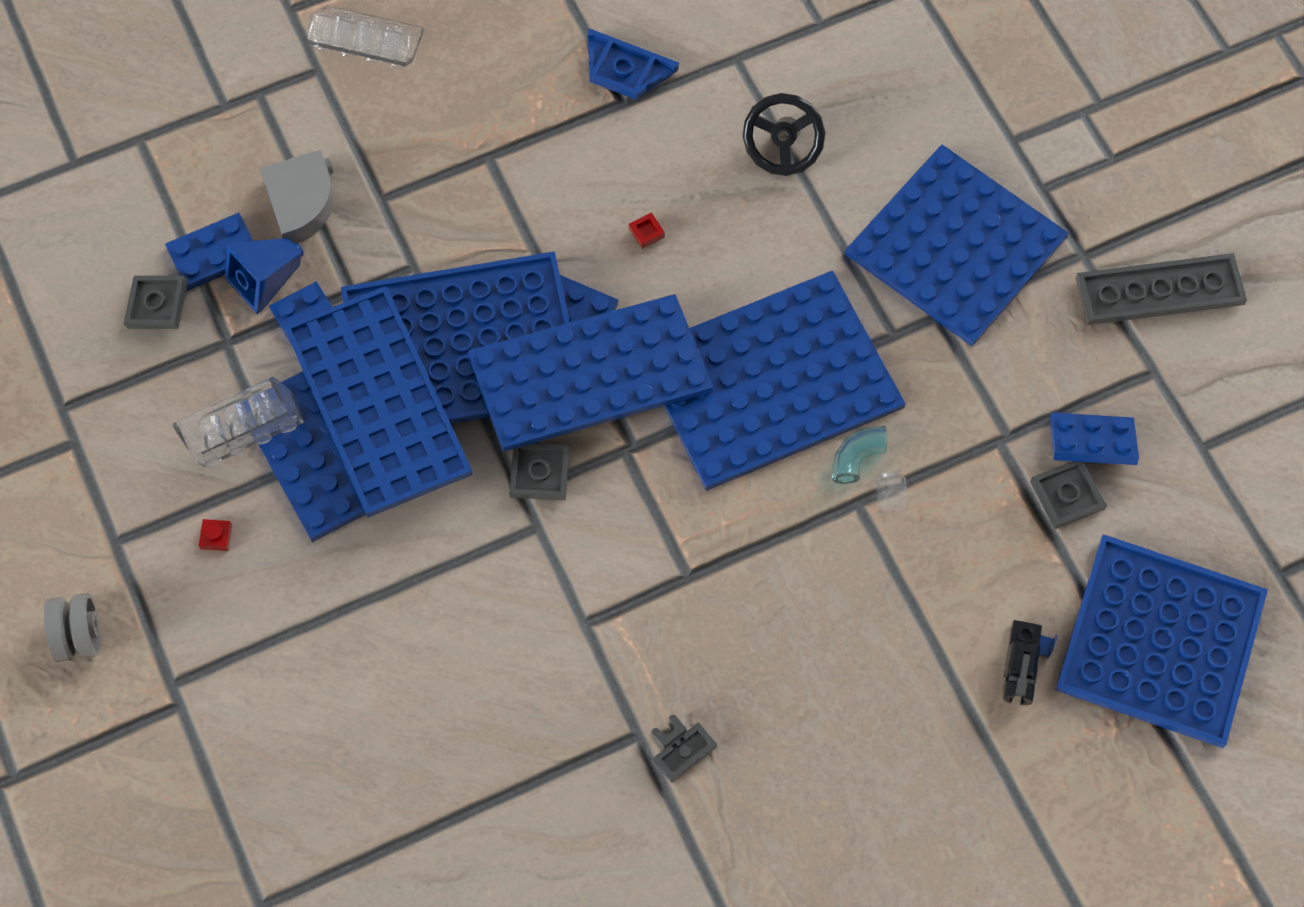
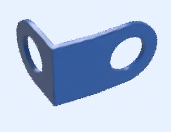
[1039,635,1057,657]

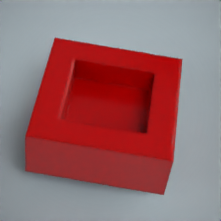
[629,212,665,249]
[198,519,232,551]

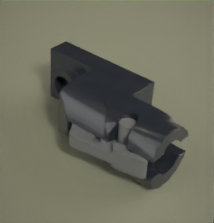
[1003,620,1042,706]

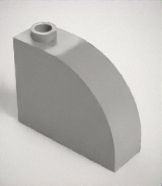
[260,150,334,243]

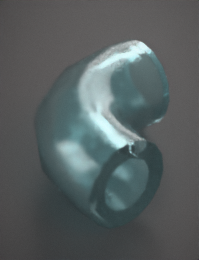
[832,426,887,484]

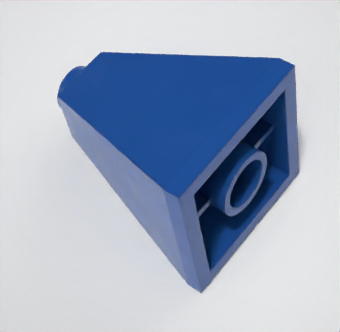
[224,238,304,314]

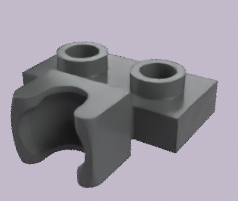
[651,715,717,783]

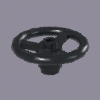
[742,93,826,176]

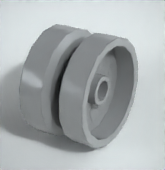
[44,593,100,662]

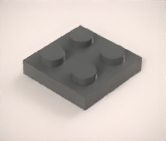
[124,276,188,329]
[509,443,570,501]
[1030,461,1107,529]

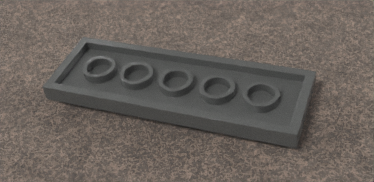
[1076,253,1247,325]

